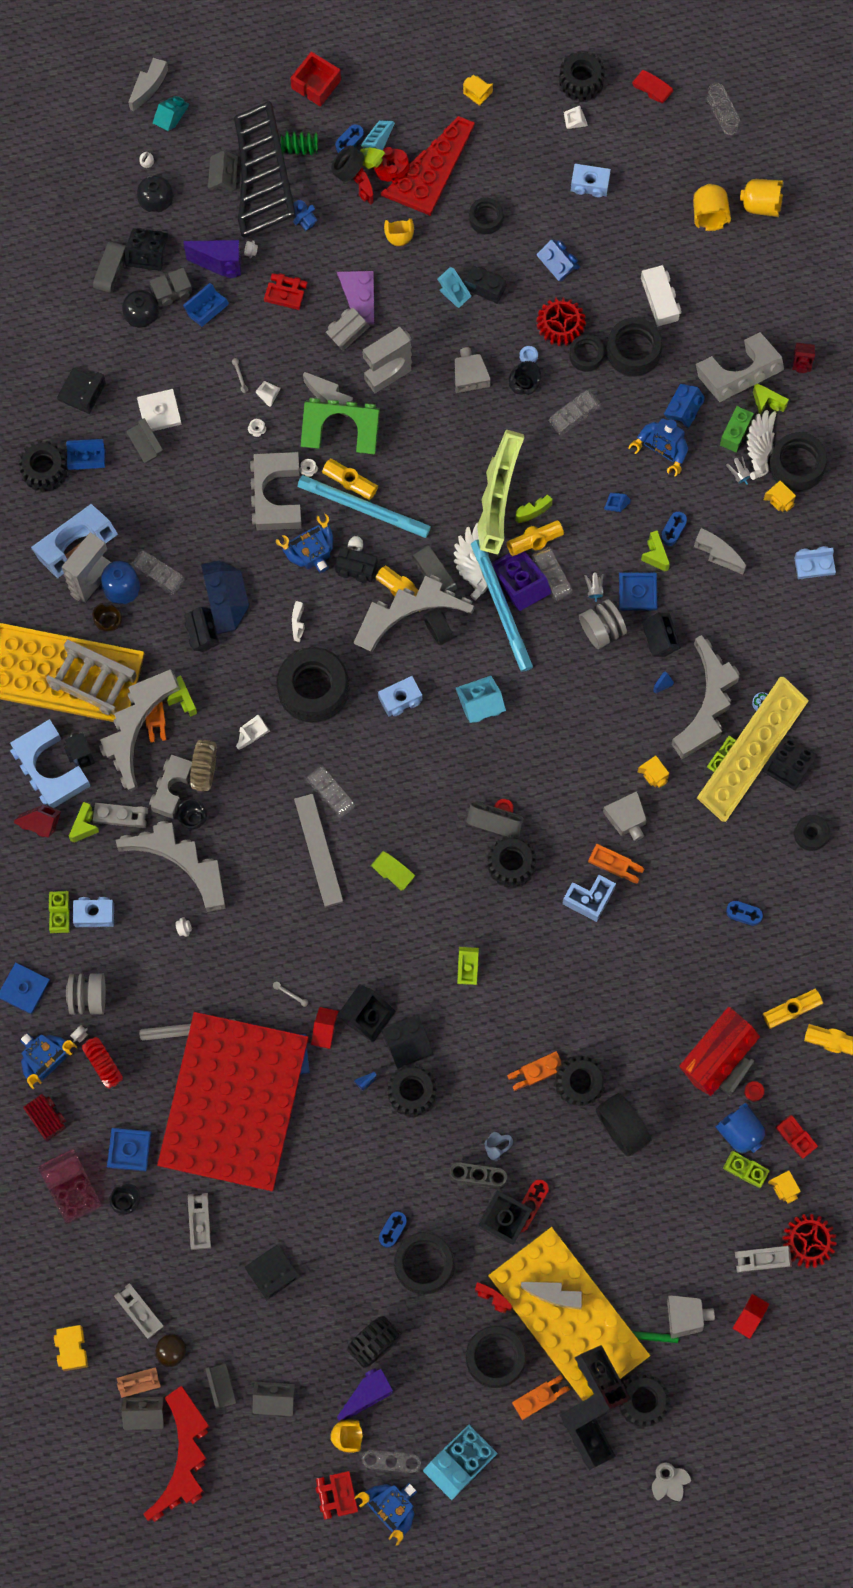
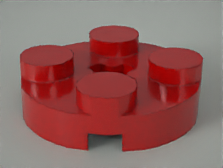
[373,147,410,182]

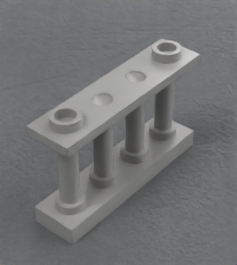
[46,639,137,715]

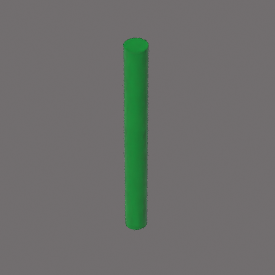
[632,1331,679,1343]

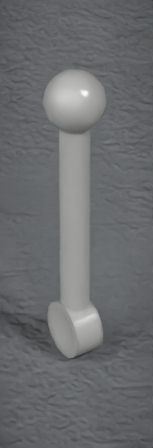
[232,358,248,393]
[273,982,308,1007]

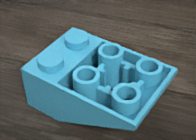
[423,1425,498,1500]

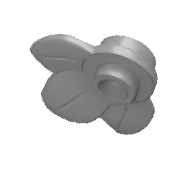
[652,1463,691,1501]

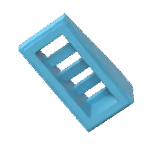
[361,121,395,150]

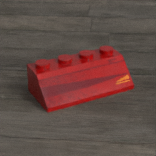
[679,1007,760,1096]

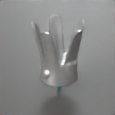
[726,456,750,484]
[584,573,604,602]

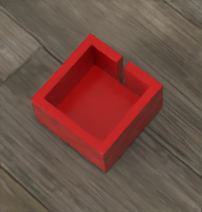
[290,52,341,107]

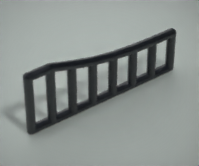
[234,101,296,238]

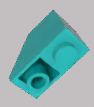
[153,96,189,131]

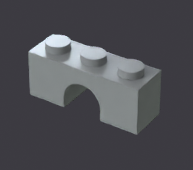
[149,755,192,819]

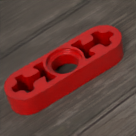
[520,1180,549,1233]

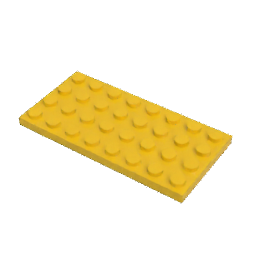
[0,623,145,722]
[488,1227,650,1401]

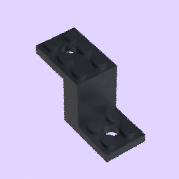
[560,1345,631,1470]

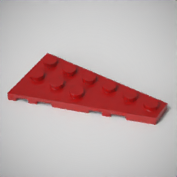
[381,116,475,216]

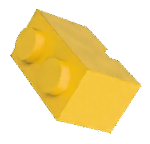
[54,1325,88,1371]

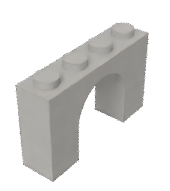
[363,327,412,393]
[696,332,784,402]
[250,452,301,530]
[62,532,111,602]

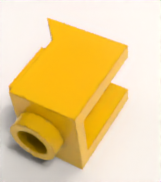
[463,75,493,106]
[763,481,796,512]
[637,756,669,788]
[768,1171,801,1204]

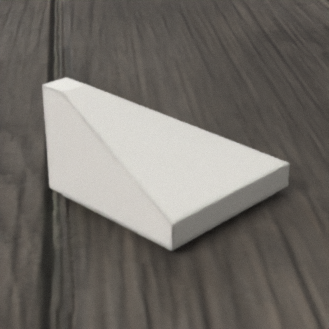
[564,106,588,129]
[256,381,280,407]

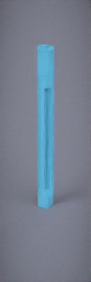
[298,475,431,538]
[471,539,533,672]

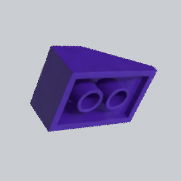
[184,240,241,278]
[492,551,552,611]
[337,1368,393,1422]

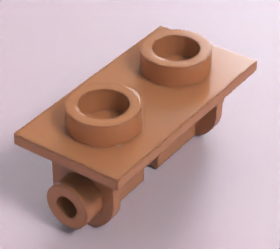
[117,1367,161,1398]

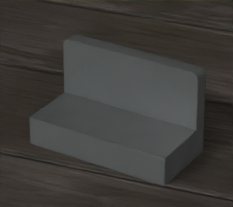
[208,150,238,191]
[127,418,164,463]
[719,1057,755,1096]
[205,1364,237,1409]
[253,1382,295,1416]
[122,1397,164,1430]

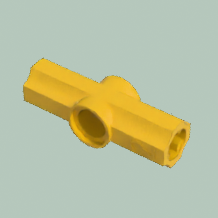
[322,458,378,500]
[506,520,564,556]
[376,565,420,612]
[762,989,823,1029]
[804,1024,853,1055]

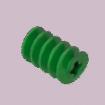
[281,131,318,156]

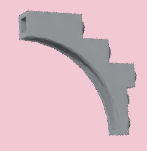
[354,575,475,652]
[672,635,740,759]
[99,669,180,791]
[116,821,226,912]

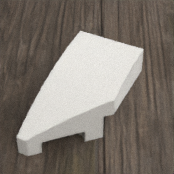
[292,601,305,642]
[236,715,270,750]

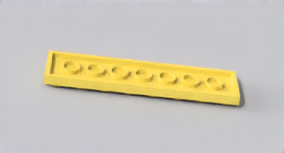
[697,677,809,822]

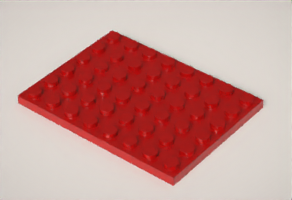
[157,1012,309,1192]

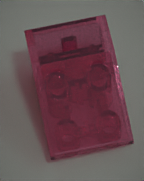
[39,1149,102,1224]

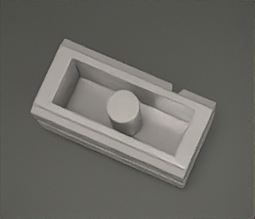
[326,307,370,351]

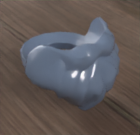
[484,1132,513,1161]

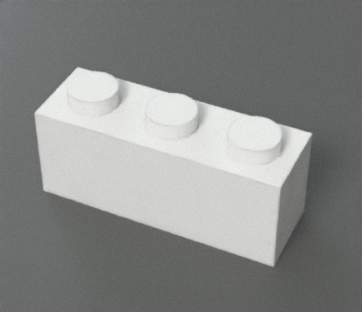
[641,265,681,327]

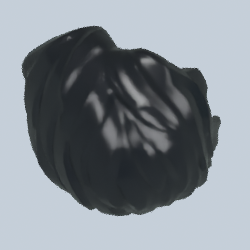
[509,361,541,395]

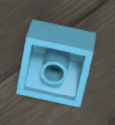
[456,676,506,723]

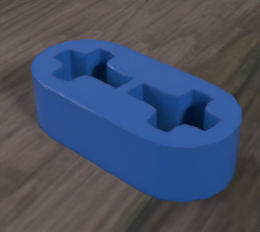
[335,125,364,153]
[661,512,687,546]
[726,901,763,926]
[379,1212,407,1248]

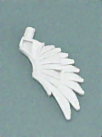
[747,410,777,480]
[454,523,488,600]

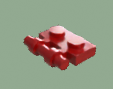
[264,273,308,310]
[316,1471,358,1520]

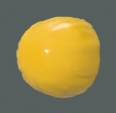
[384,218,414,246]
[331,1419,363,1453]

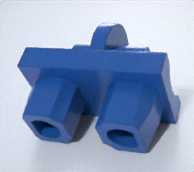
[293,200,317,231]

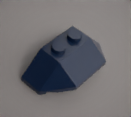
[201,560,249,634]

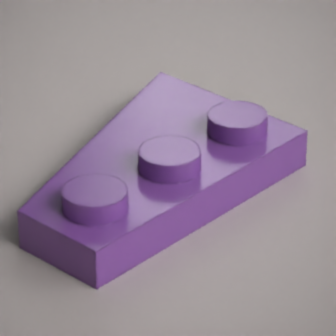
[337,271,374,324]

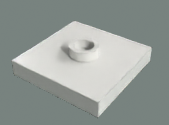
[137,389,182,431]

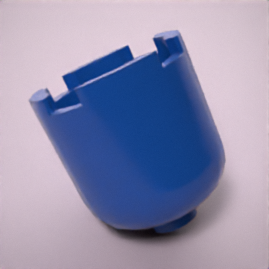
[101,561,140,604]
[715,1103,765,1153]

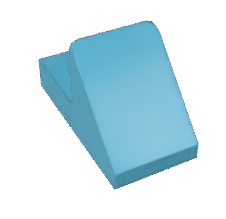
[437,267,471,308]

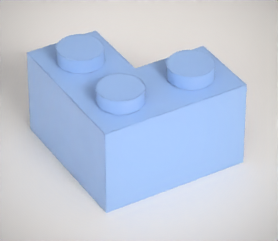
[563,875,616,922]

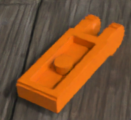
[145,700,166,743]
[588,844,644,883]
[507,1051,561,1091]
[512,1375,570,1420]

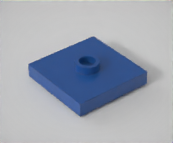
[619,573,657,610]
[0,962,50,1015]
[107,1128,152,1172]

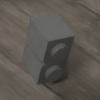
[149,268,193,306]

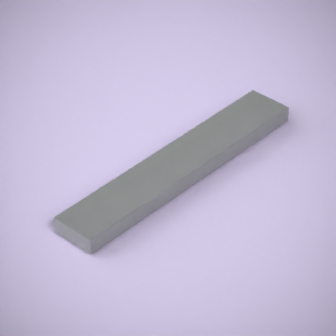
[294,794,343,908]

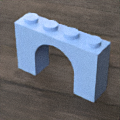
[31,504,118,578]
[10,719,90,808]

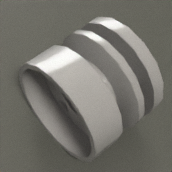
[579,599,627,649]
[66,973,106,1015]

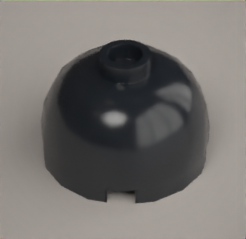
[137,175,173,212]
[122,290,159,328]

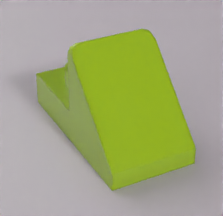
[753,383,789,415]
[641,531,670,571]
[167,676,197,717]
[69,802,99,842]
[457,947,479,985]

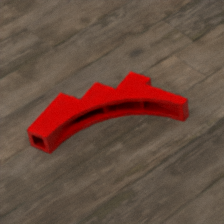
[143,1386,210,1522]

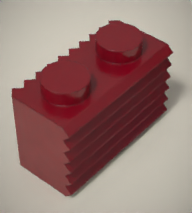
[23,1094,66,1142]

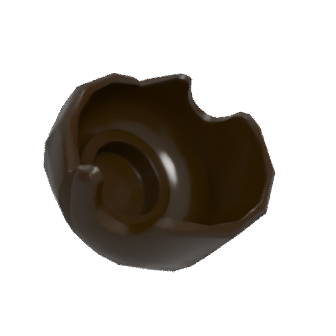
[92,603,122,632]
[155,1334,186,1367]

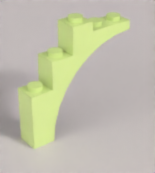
[477,430,524,555]

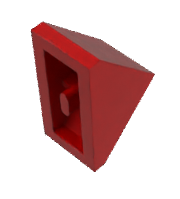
[311,1007,339,1049]
[732,1294,769,1339]

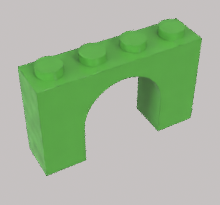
[301,398,380,454]

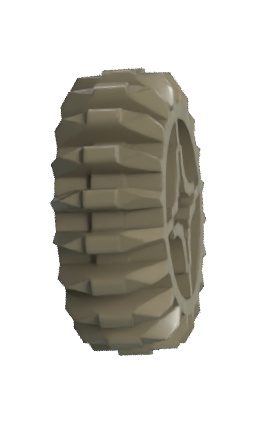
[190,740,217,791]

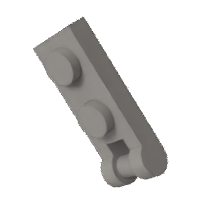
[93,803,148,828]
[188,1193,211,1250]
[735,1246,792,1273]
[114,1283,164,1340]

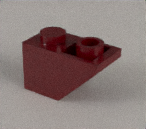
[792,342,815,373]
[14,804,61,838]

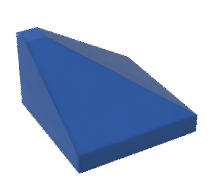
[604,493,631,512]
[653,672,674,693]
[354,1072,377,1091]

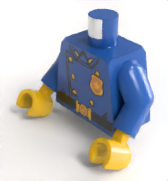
[629,419,688,477]
[276,513,333,573]
[20,1033,77,1089]
[354,1483,417,1546]

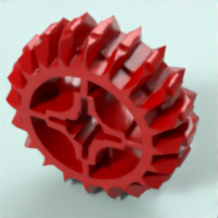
[536,297,586,346]
[82,1037,123,1088]
[782,1214,837,1269]

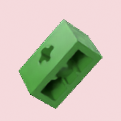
[720,406,754,453]

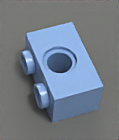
[571,164,611,197]
[378,676,422,717]
[73,897,114,927]

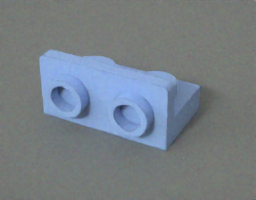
[794,546,836,579]

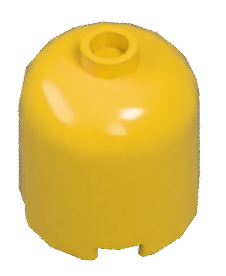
[740,179,783,217]
[693,184,731,231]

